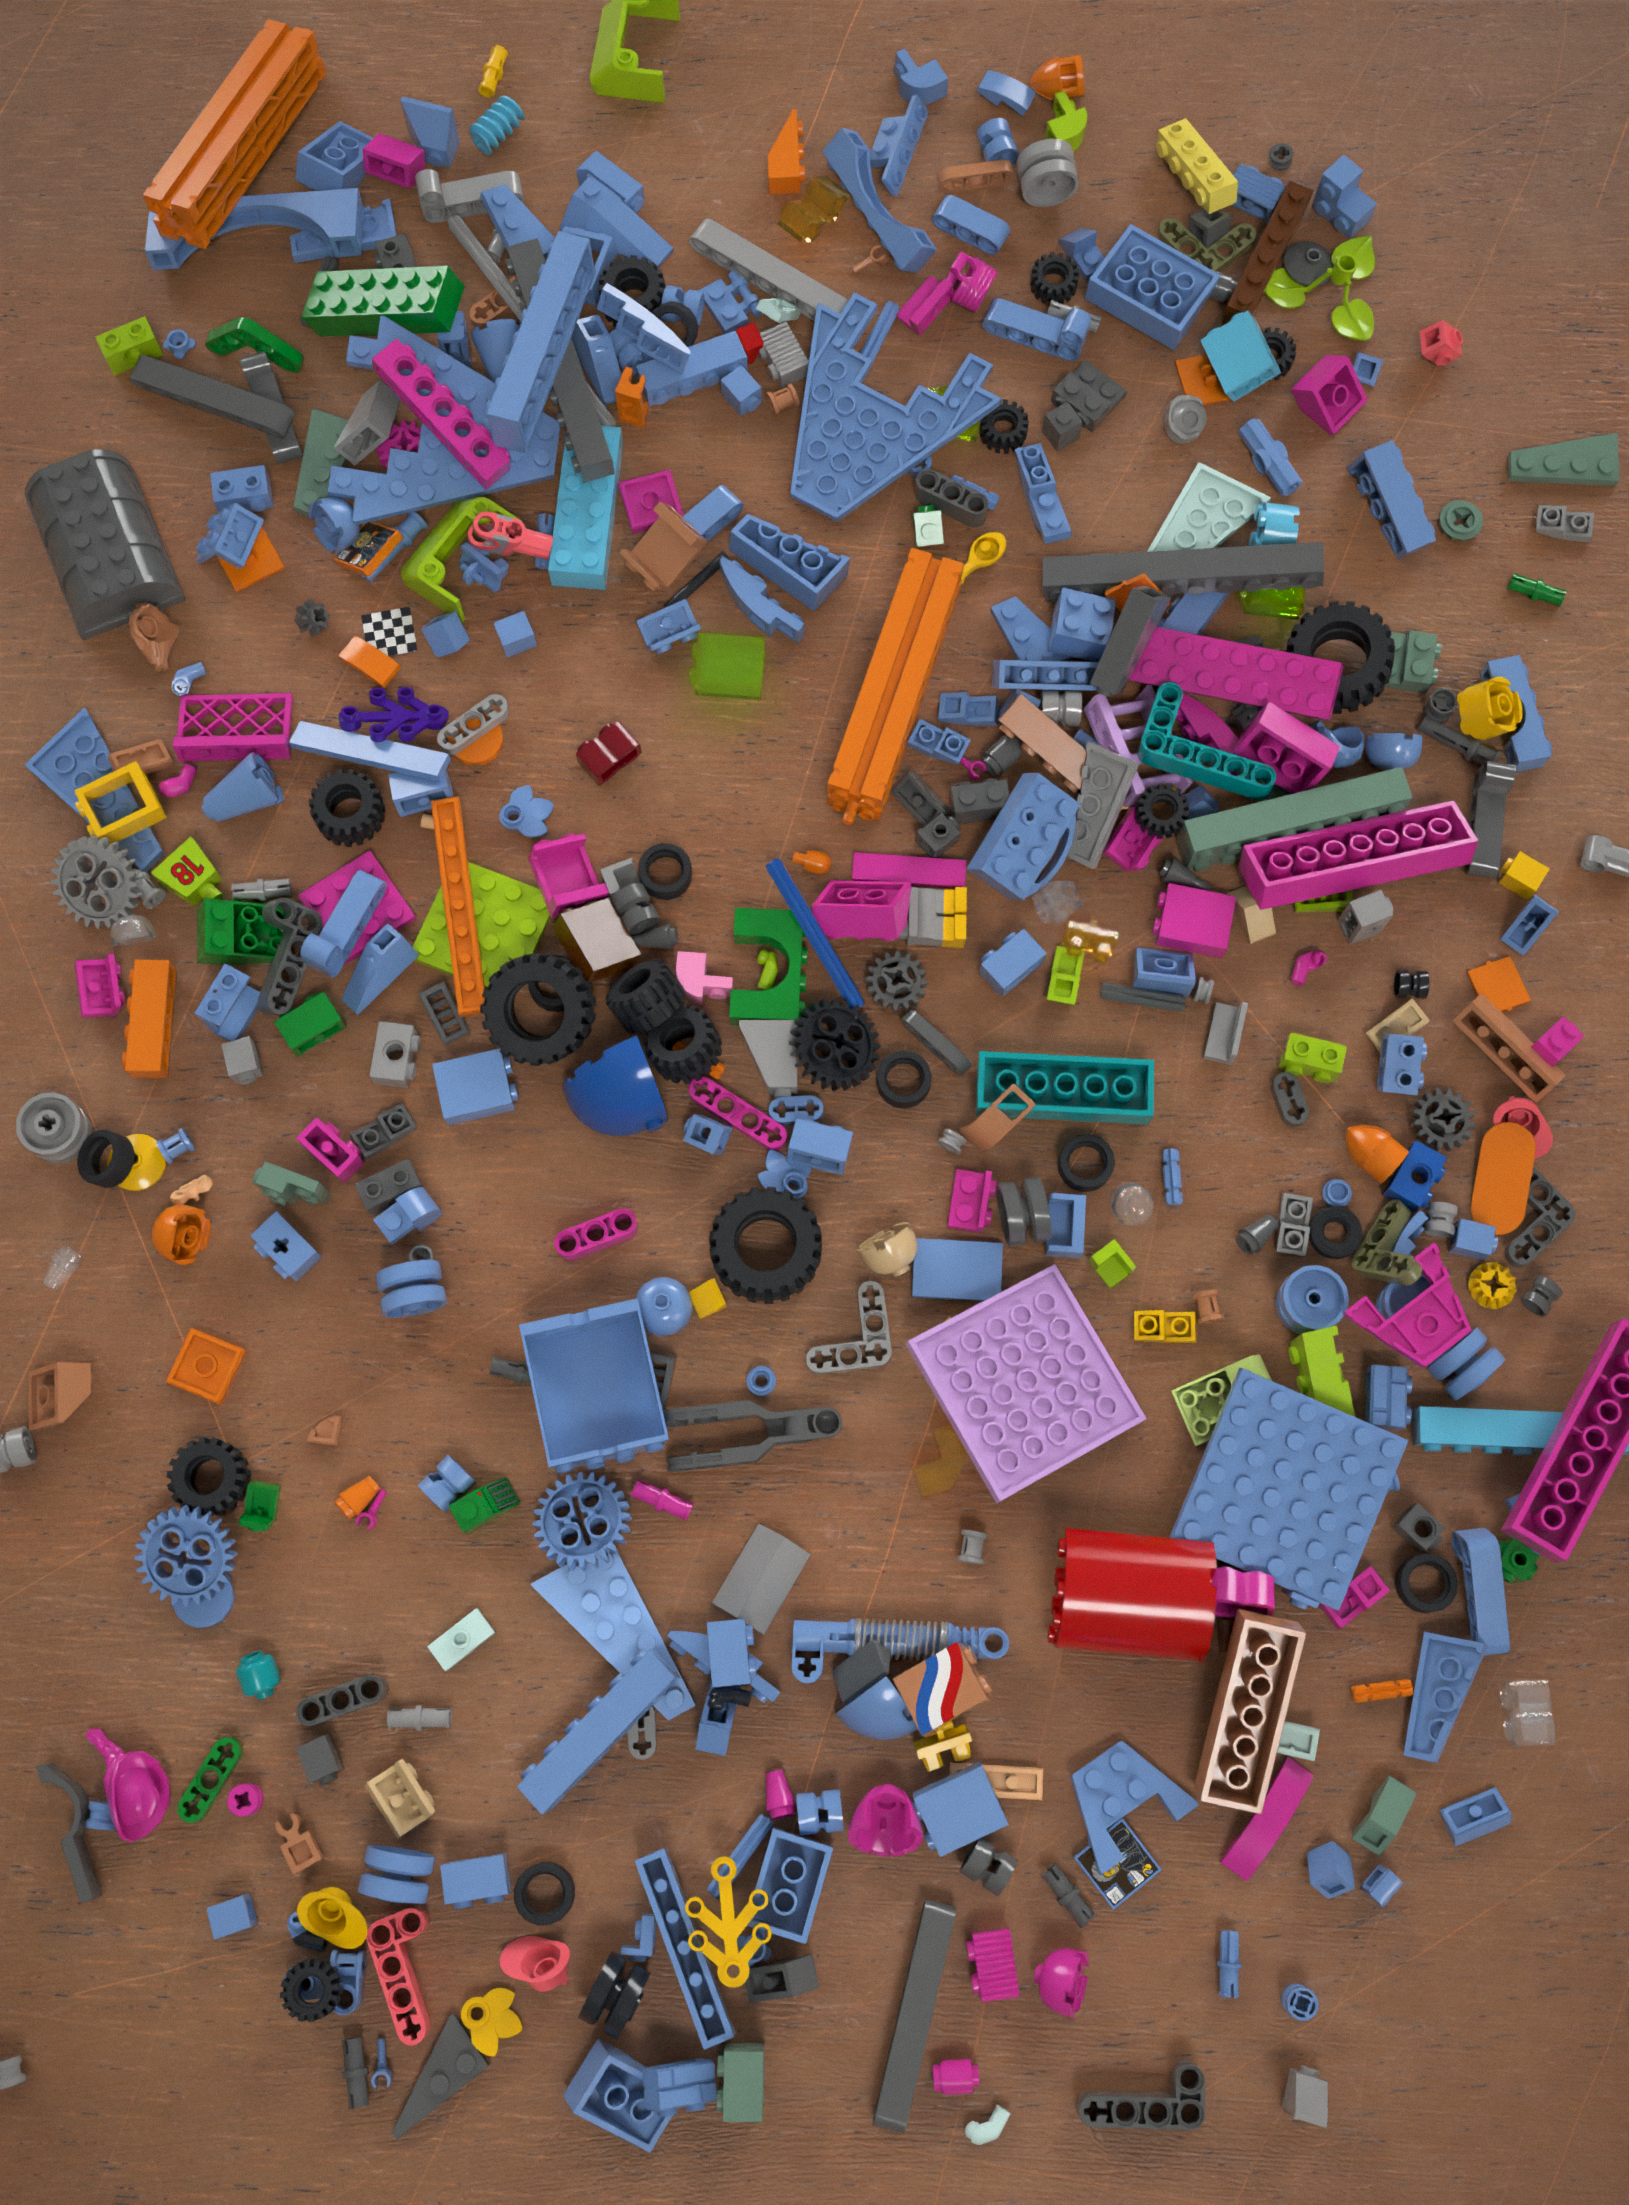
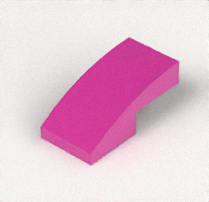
[1319,1566,1390,1630]

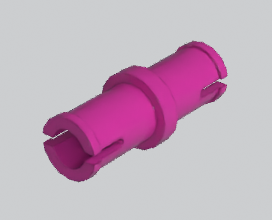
[631,1479,694,1521]

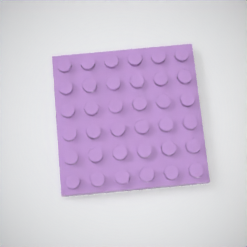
[905,1264,1147,1504]

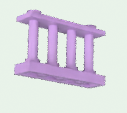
[1084,685,1193,807]

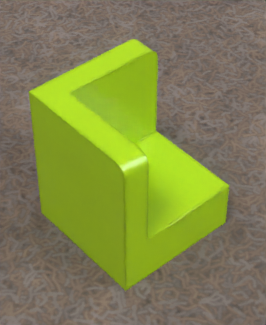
[1088,1239,1136,1289]

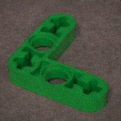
[205,317,304,373]

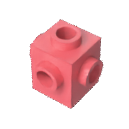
[1419,320,1463,367]

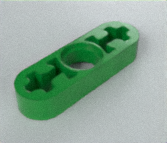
[177,1737,243,1823]

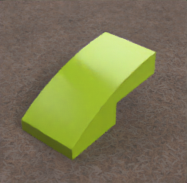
[1047,946,1085,1006]

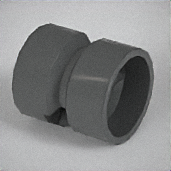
[610,883,660,936]
[959,1838,1018,1896]

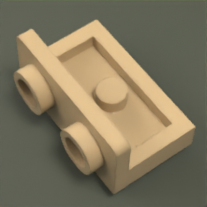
[364,1759,435,1839]

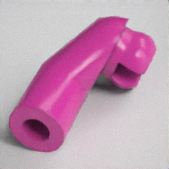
[158,764,197,797]

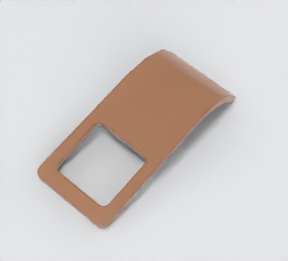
[959,1084,1035,1151]

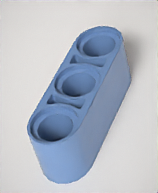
[932,195,1011,255]
[683,485,744,541]

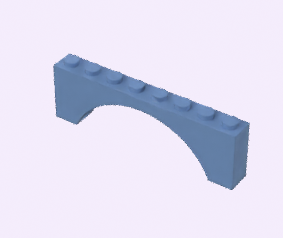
[145,188,364,270]

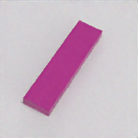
[852,852,966,889]

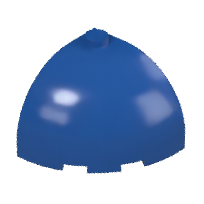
[562,1036,668,1136]

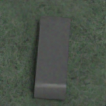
[915,469,989,527]
[296,1675,389,1726]

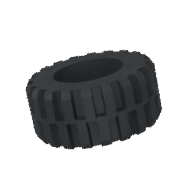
[1286,601,1395,714]
[480,953,596,1066]
[709,1186,822,1304]

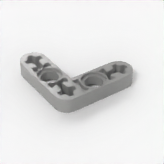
[806,1281,892,1375]

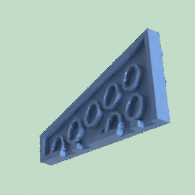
[25,707,164,872]

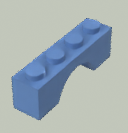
[1480,655,1552,772]

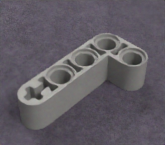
[415,169,524,223]

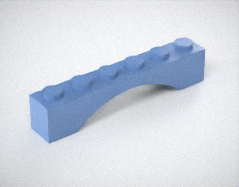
[822,128,937,273]

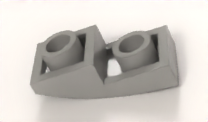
[1536,505,1594,542]
[1275,1193,1313,1256]

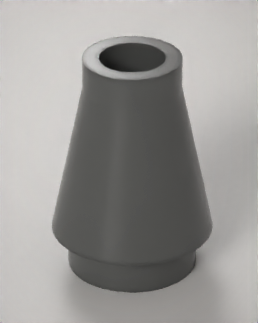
[1235,1214,1279,1255]

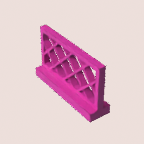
[173,693,293,762]

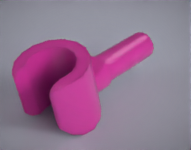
[959,757,986,780]
[356,1489,387,1531]

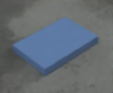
[912,1238,1003,1302]

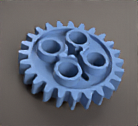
[532,1472,632,1571]
[134,1505,237,1607]

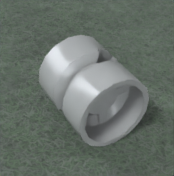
[1039,689,1082,726]
[0,1426,37,1473]

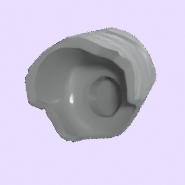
[1163,395,1207,444]

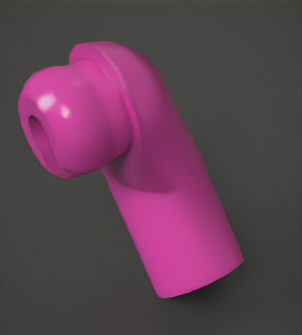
[1290,950,1327,986]

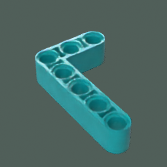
[1137,682,1276,800]

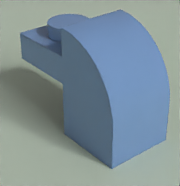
[893,48,948,105]
[373,1187,443,1245]

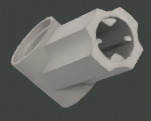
[1580,835,1629,877]

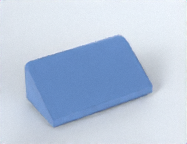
[1439,1787,1512,1847]

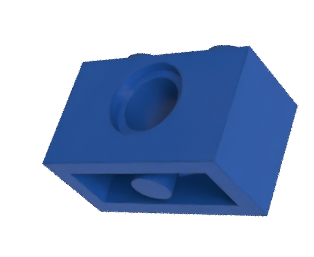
[1382,1140,1447,1213]

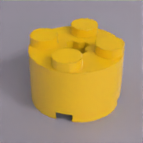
[1457,677,1522,741]

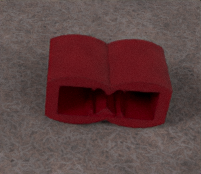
[576,721,642,786]

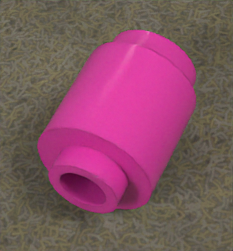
[933,2059,980,2095]

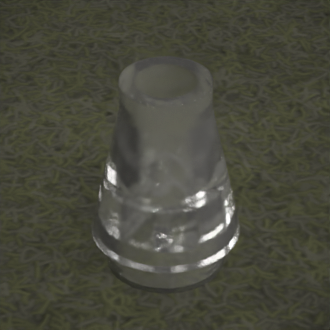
[42,1245,83,1291]

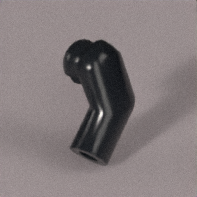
[707,1686,752,1710]

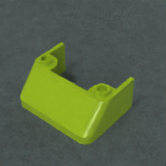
[590,0,680,103]
[401,497,523,623]

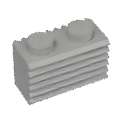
[758,321,809,388]

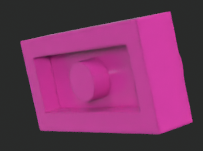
[1531,1016,1584,1067]

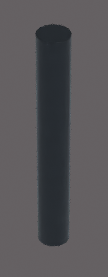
[663,552,729,608]

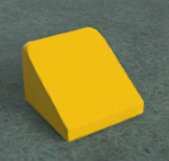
[689,1278,727,1320]

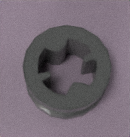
[1269,143,1293,171]

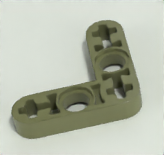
[1157,218,1257,273]
[1351,1199,1422,1286]

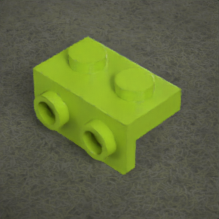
[1278,1033,1347,1083]

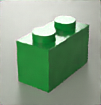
[274,992,347,1057]

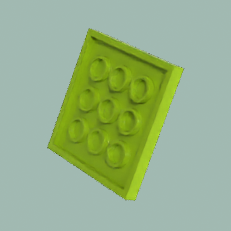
[413,862,551,997]

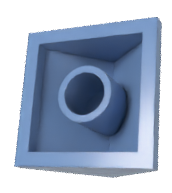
[1132,947,1196,997]

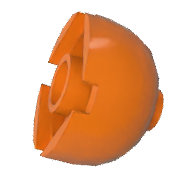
[152,1204,211,1265]

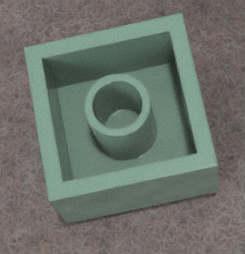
[717,2042,765,2122]

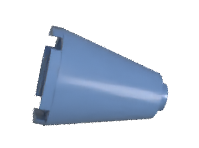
[471,319,521,383]
[201,752,284,822]

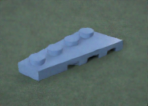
[290,198,397,263]

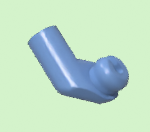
[171,661,206,696]

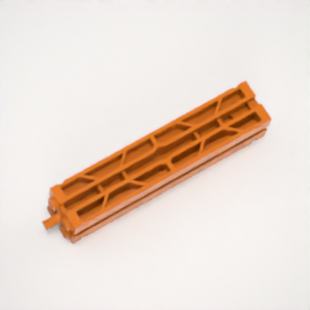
[143,19,326,249]
[827,548,964,825]

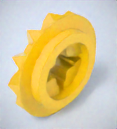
[1468,1262,1517,1309]

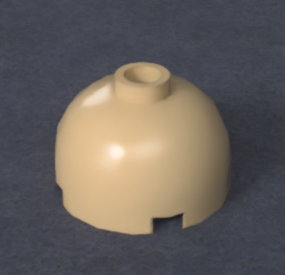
[857,1222,918,1277]

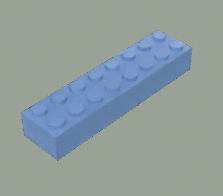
[485,231,595,453]

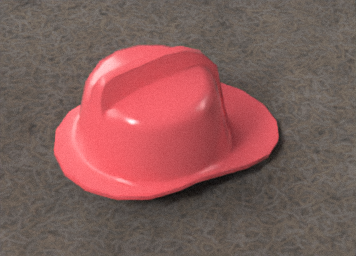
[1493,1095,1553,1159]
[499,1936,570,1992]

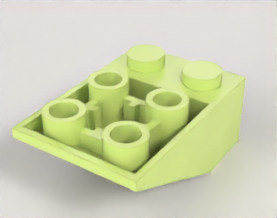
[1171,1354,1272,1446]

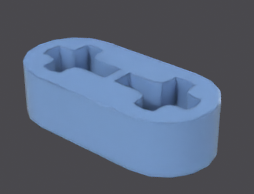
[769,1095,824,1126]

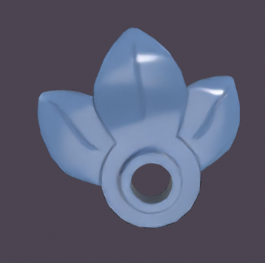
[499,785,554,838]
[757,1149,811,1200]

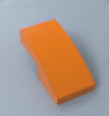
[338,636,401,688]

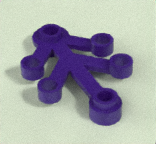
[338,687,449,742]

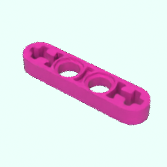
[689,1077,787,1151]

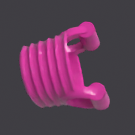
[946,252,998,313]

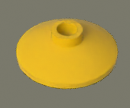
[107,1134,166,1191]

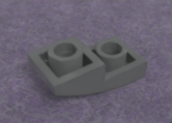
[350,1104,417,1161]

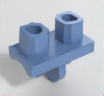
[459,542,509,593]

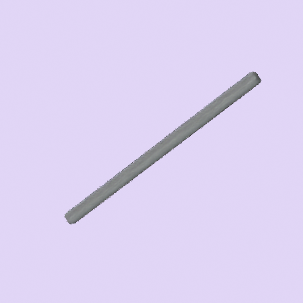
[448,215,616,427]

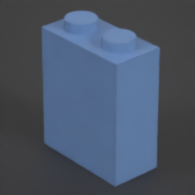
[432,1048,519,1126]
[912,1761,1009,1857]

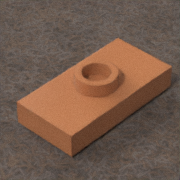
[108,739,173,774]

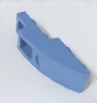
[1015,443,1071,544]
[720,556,805,644]
[667,1631,781,1703]

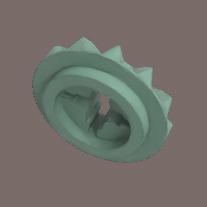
[1438,500,1483,542]

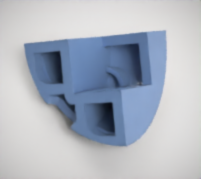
[835,1676,918,1740]

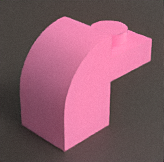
[676,951,734,1005]

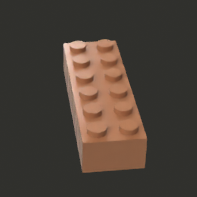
[1194,1608,1306,1814]

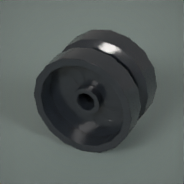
[578,1951,651,2040]

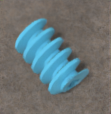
[469,95,525,156]

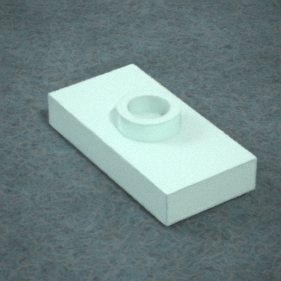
[756,297,801,323]
[427,1608,496,1671]
[1277,1721,1320,1761]

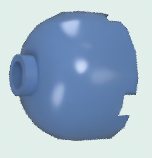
[308,496,360,554]
[1365,733,1423,771]
[635,1277,693,1337]

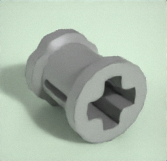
[135,871,166,909]
[957,1529,988,1565]

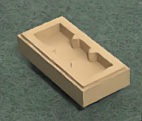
[1365,998,1430,1054]

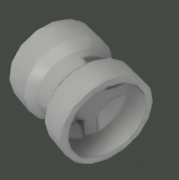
[1424,1202,1458,1238]

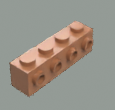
[998,694,1087,794]
[1452,994,1566,1103]

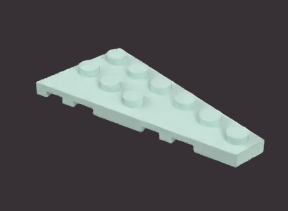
[1147,462,1271,552]

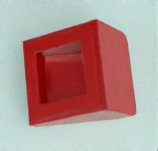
[736,323,764,365]

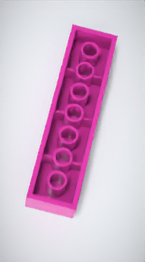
[1128,627,1344,721]
[1238,801,1478,910]
[1501,1318,1629,1563]

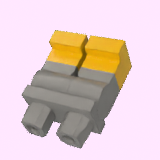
[898,887,967,948]

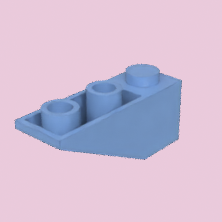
[571,315,622,405]
[341,923,419,1015]

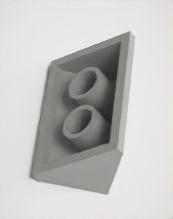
[712,1524,811,1634]

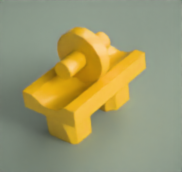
[913,1720,972,1771]

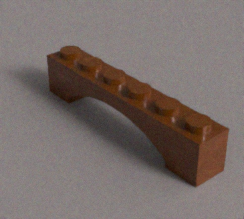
[1221,180,1314,325]

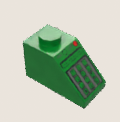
[449,1477,521,1535]

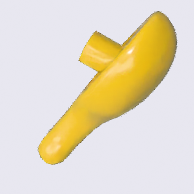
[961,532,1006,585]

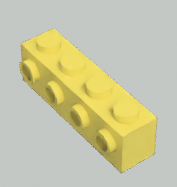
[1156,118,1238,214]

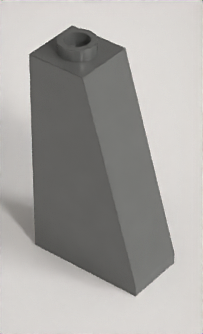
[1090,586,1171,697]

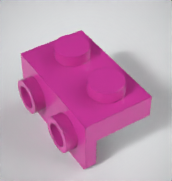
[1103,806,1164,872]
[74,954,125,1018]

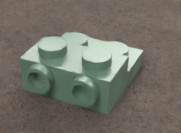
[1385,630,1442,694]
[253,1161,331,1206]

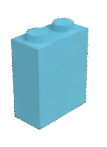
[1201,310,1281,402]

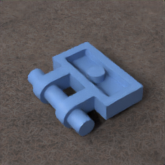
[698,270,763,334]

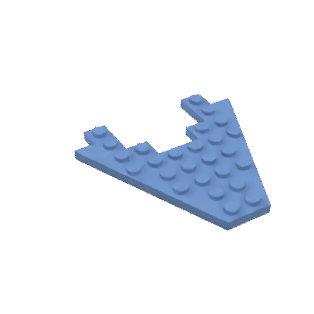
[790,292,1001,522]
[328,316,560,525]

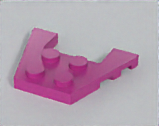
[1342,1242,1472,1368]

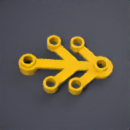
[685,1856,772,1988]

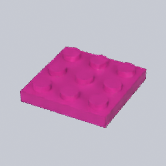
[298,850,417,965]

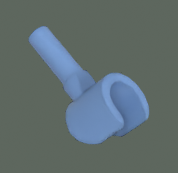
[371,2038,393,2089]

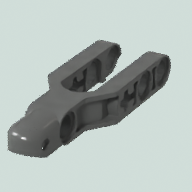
[663,1400,842,1472]

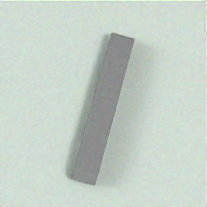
[689,218,848,322]

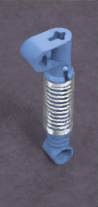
[792,1618,1009,1684]

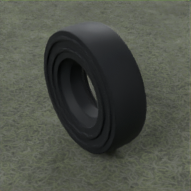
[1309,1206,1362,1259]

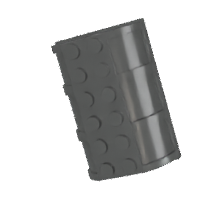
[25,449,186,640]

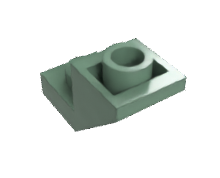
[1352,1776,1416,1855]

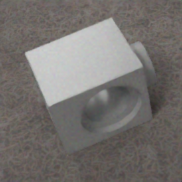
[221,1036,264,1085]

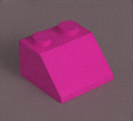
[1291,355,1368,435]

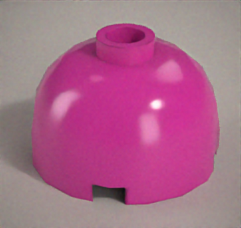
[1034,1948,1089,2018]

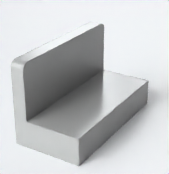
[1203,1002,1248,1065]

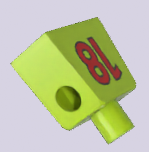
[151,836,223,906]

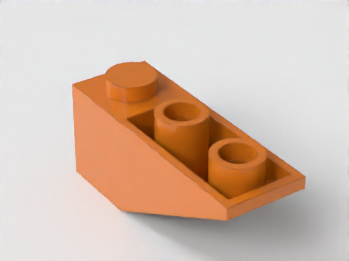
[768,109,805,194]

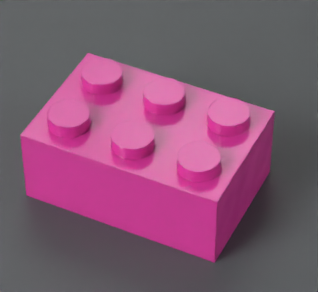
[1232,701,1340,794]

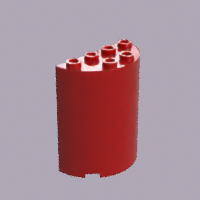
[1047,1528,1217,1662]

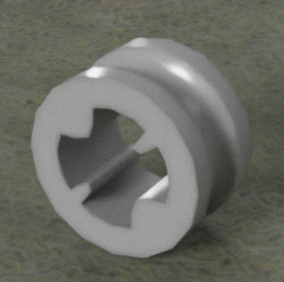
[1193,977,1214,1004]
[937,1129,967,1155]

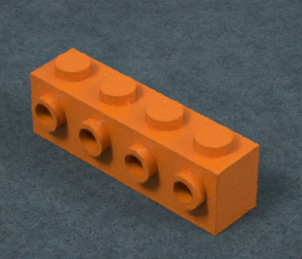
[122,959,177,1079]

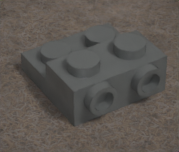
[1051,360,1127,432]

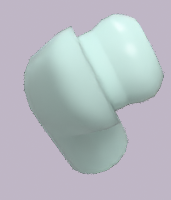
[965,2104,1011,2145]

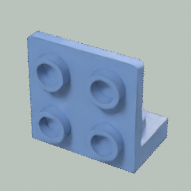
[196,503,264,569]

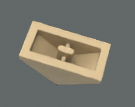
[1226,886,1276,945]

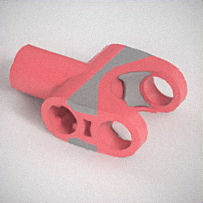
[467,512,553,560]

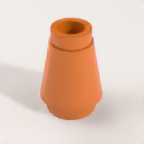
[334,1476,380,1520]

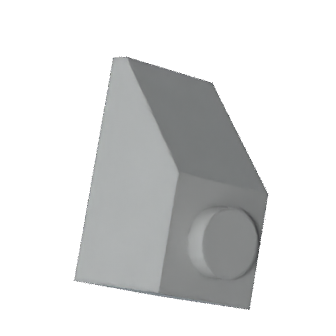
[1281,2065,1328,2128]

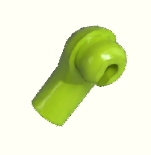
[757,949,778,990]

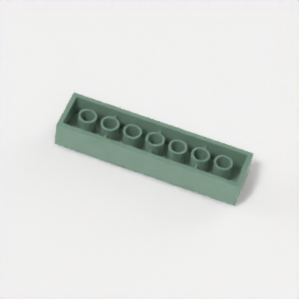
[1176,767,1413,872]

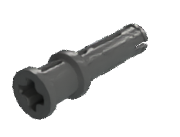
[1417,715,1503,765]

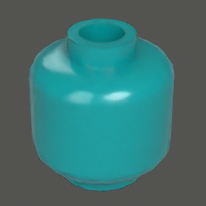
[235,1650,281,1700]

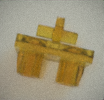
[1062,916,1119,963]

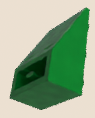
[197,898,284,965]

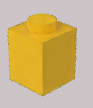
[1498,851,1549,901]

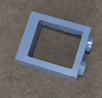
[562,226,618,306]

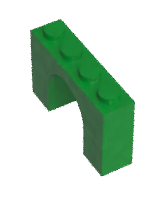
[729,908,808,1026]

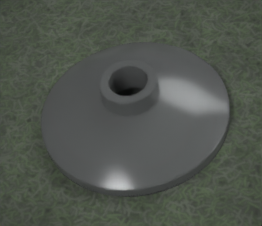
[1283,241,1333,287]

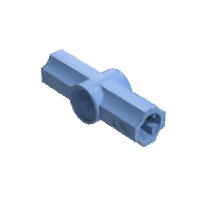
[1238,418,1303,496]

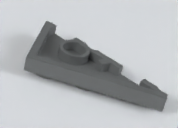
[392,2013,490,2140]

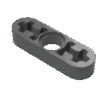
[901,1009,972,1076]

